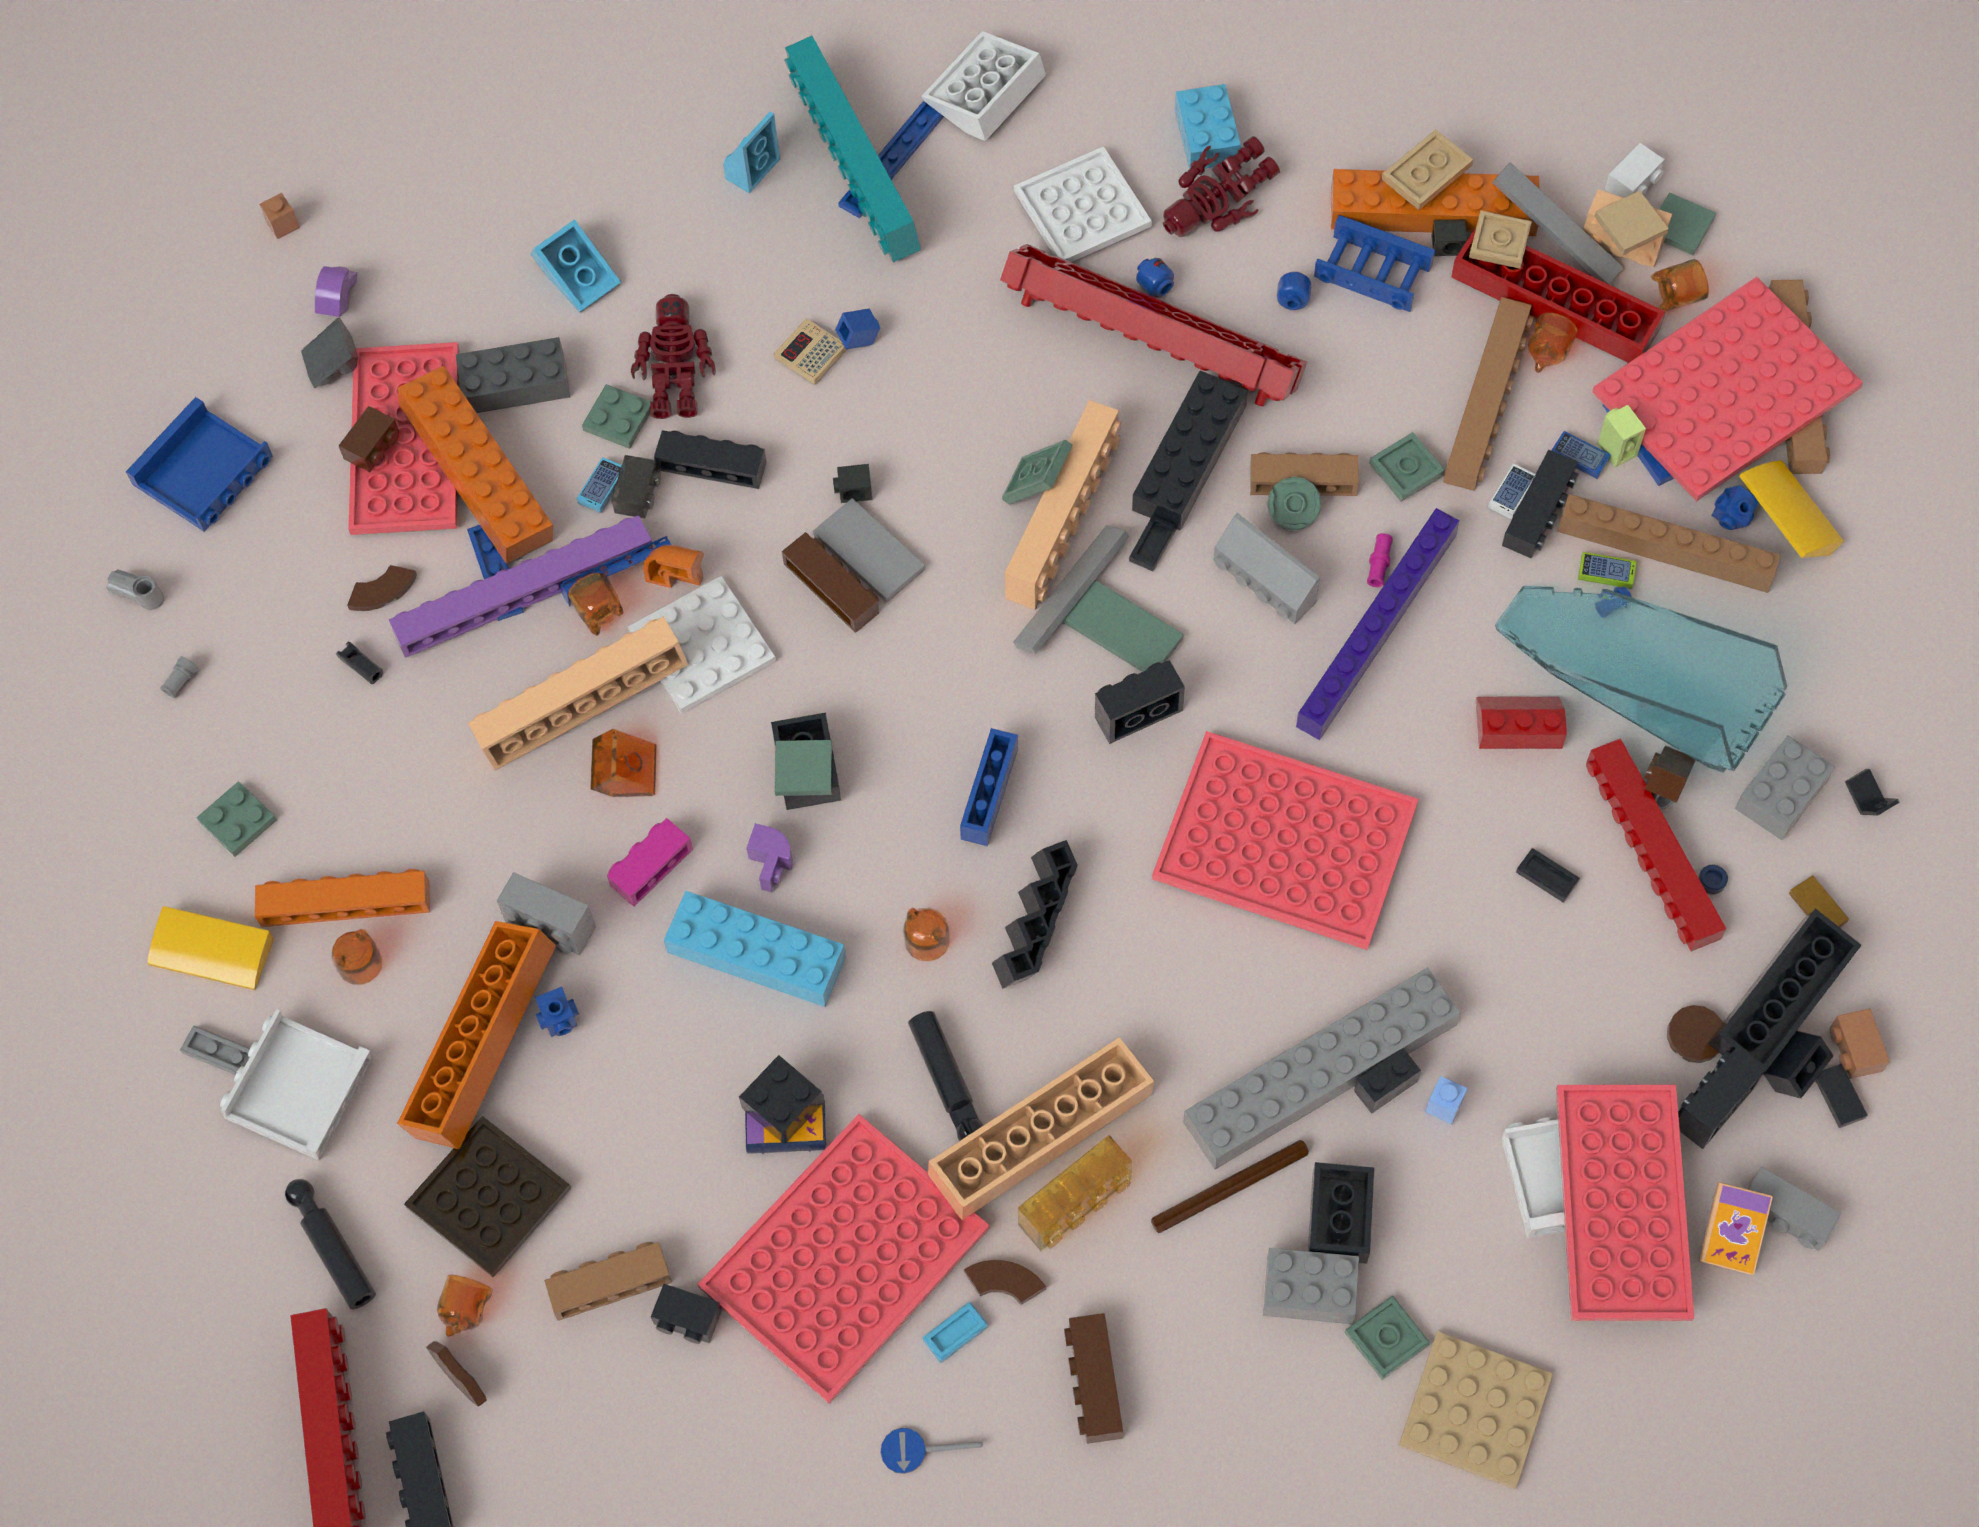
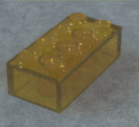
[1018,1135,1132,1251]

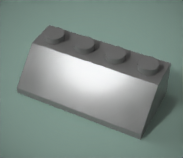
[1213,513,1320,624]

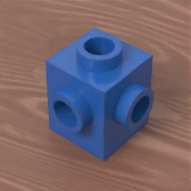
[1711,485,1759,530]
[535,987,579,1037]

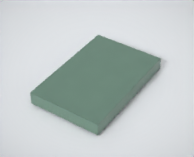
[1002,440,1073,504]

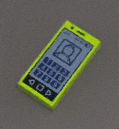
[1578,552,1637,589]

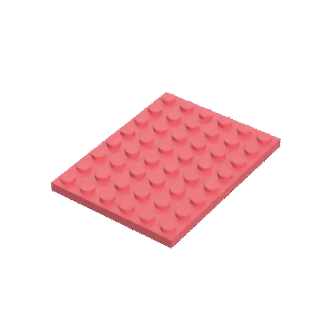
[1592,277,1863,502]
[1152,731,1419,950]
[697,1114,990,1404]

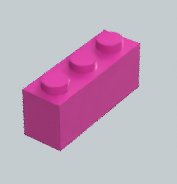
[607,818,693,907]

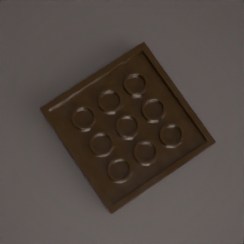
[404,1116,571,1277]

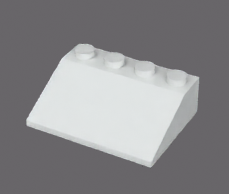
[921,31,1046,141]

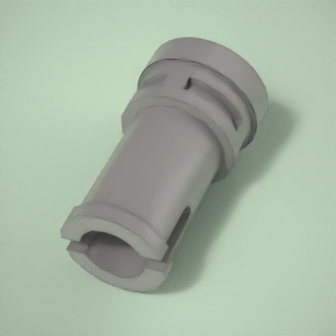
[160,656,199,698]

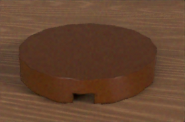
[1667,1005,1723,1063]

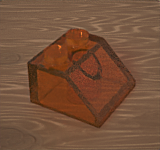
[590,729,657,797]

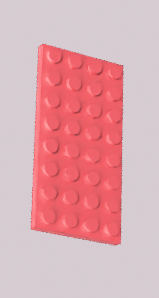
[348,342,460,535]
[1556,1085,1694,1321]

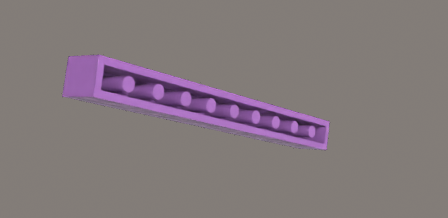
[389,515,653,658]

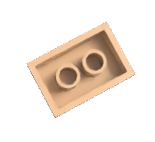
[1584,189,1672,267]

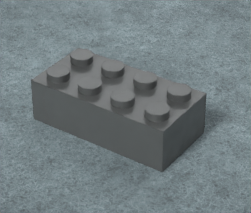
[456,337,570,413]

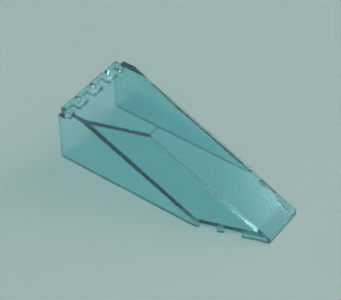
[1495,586,1788,773]

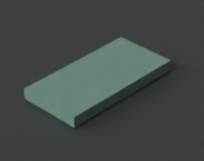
[1063,580,1184,672]

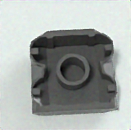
[301,318,359,388]

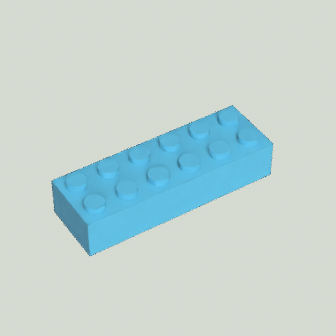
[664,891,846,1007]

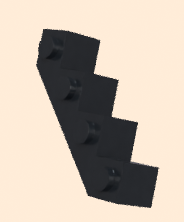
[992,840,1078,989]

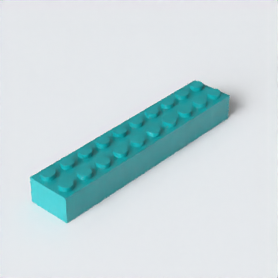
[784,36,921,262]

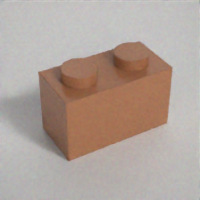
[1830,1008,1890,1079]

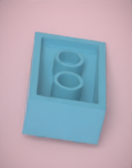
[723,111,780,193]
[531,219,621,312]

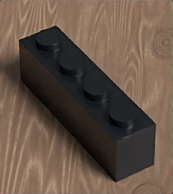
[654,430,767,489]
[1502,449,1579,558]
[386,1411,454,1527]

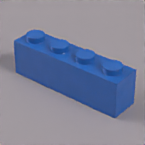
[960,728,1018,847]

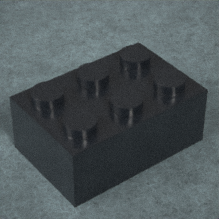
[1095,660,1185,744]
[771,712,841,810]
[1678,1046,1767,1149]
[1308,1162,1374,1264]

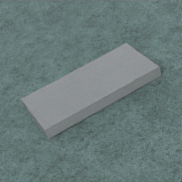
[813,499,926,603]

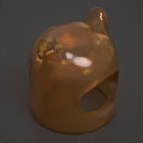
[1651,259,1709,311]
[1528,313,1578,373]
[568,573,624,636]
[903,907,950,962]
[331,929,383,985]
[437,1274,493,1337]

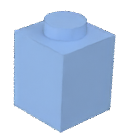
[1425,1076,1467,1124]

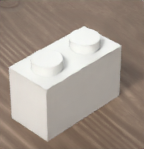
[1605,143,1665,198]

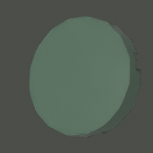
[1267,476,1321,530]

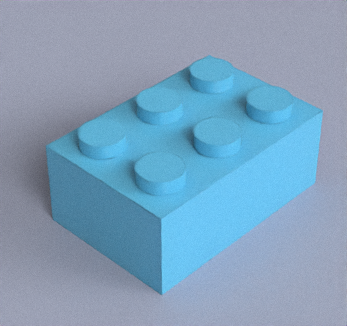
[1175,84,1241,169]

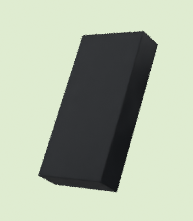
[1129,515,1177,571]
[1516,848,1580,903]
[1815,1064,1868,1128]

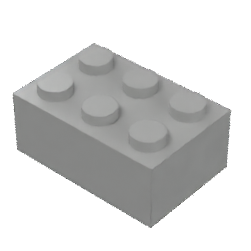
[1735,735,1835,840]
[497,872,596,956]
[1263,1248,1359,1324]

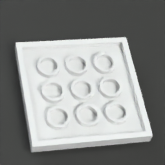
[1014,146,1152,262]
[627,576,776,714]

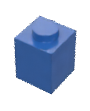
[835,308,880,349]

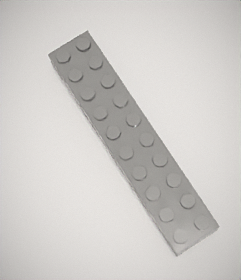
[1183,967,1461,1169]

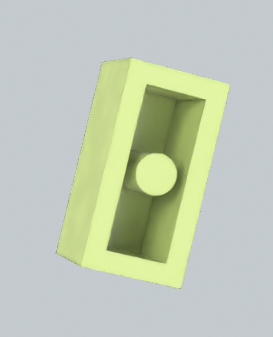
[1597,405,1646,467]

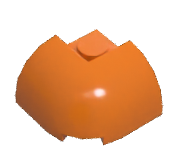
[643,544,704,588]

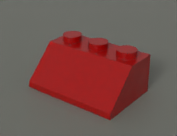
[1476,697,1567,749]

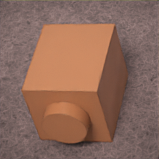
[259,193,300,239]

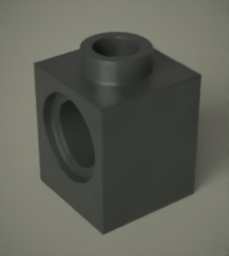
[1431,219,1471,256]
[833,464,873,503]

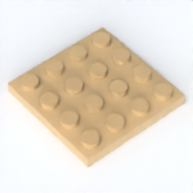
[1398,1331,1553,1489]

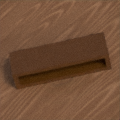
[782,532,879,633]
[1064,1313,1123,1444]

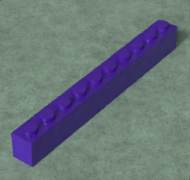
[1296,508,1460,740]

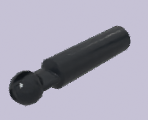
[908,1011,984,1141]
[285,1179,376,1310]

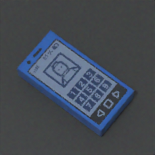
[1551,431,1611,479]

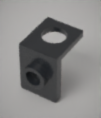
[1845,769,1900,816]

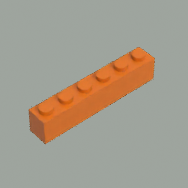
[255,869,430,927]

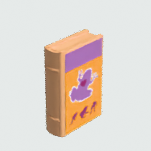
[1699,1182,1773,1275]

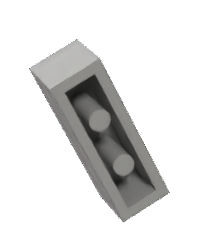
[1748,1167,1842,1251]

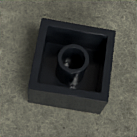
[739,1055,824,1145]

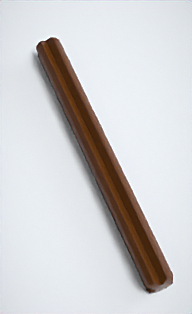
[1151,1140,1309,1233]

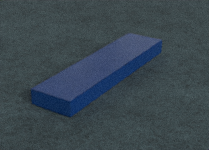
[467,525,524,621]

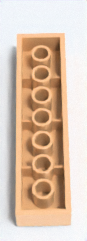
[1004,400,1121,610]
[468,616,689,770]
[928,1037,1154,1220]

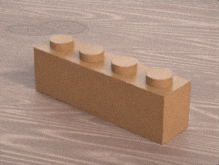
[1250,452,1359,496]
[544,1242,672,1321]

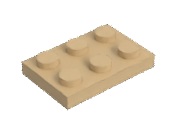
[1382,129,1473,210]

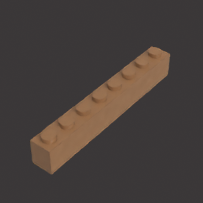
[1769,279,1830,474]
[1443,297,1534,491]
[1557,494,1780,593]

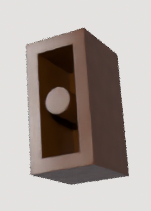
[338,406,400,472]
[1644,745,1697,803]

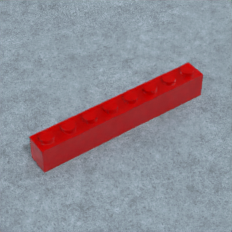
[1586,738,1727,952]

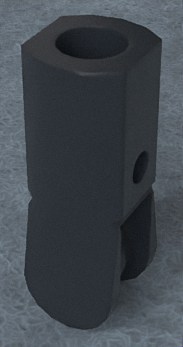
[336,641,383,684]

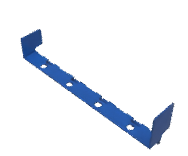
[560,536,672,606]

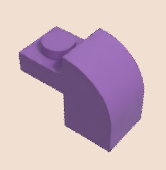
[315,266,357,317]
[746,823,793,892]

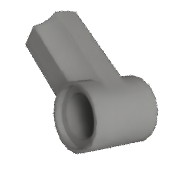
[106,569,164,610]

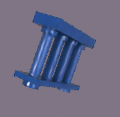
[1314,215,1435,312]

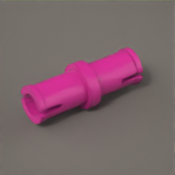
[1367,533,1393,588]

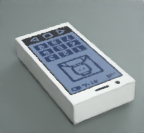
[1488,463,1535,520]

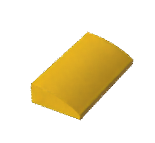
[1739,460,1844,558]
[147,906,274,990]

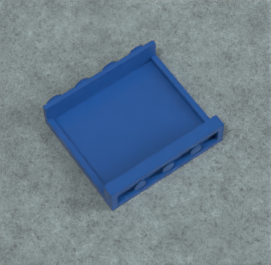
[126,397,273,532]

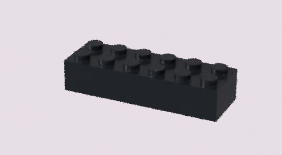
[1132,370,1248,531]
[1708,908,1861,1073]

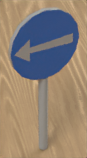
[880,1428,983,1474]

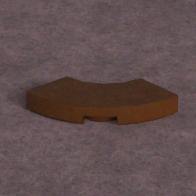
[347,565,417,611]
[964,1260,1046,1305]
[426,1341,487,1407]

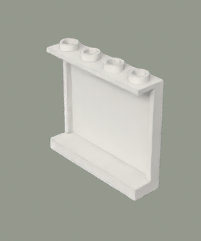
[220,1009,372,1161]
[1501,1117,1565,1238]

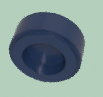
[1698,865,1728,894]

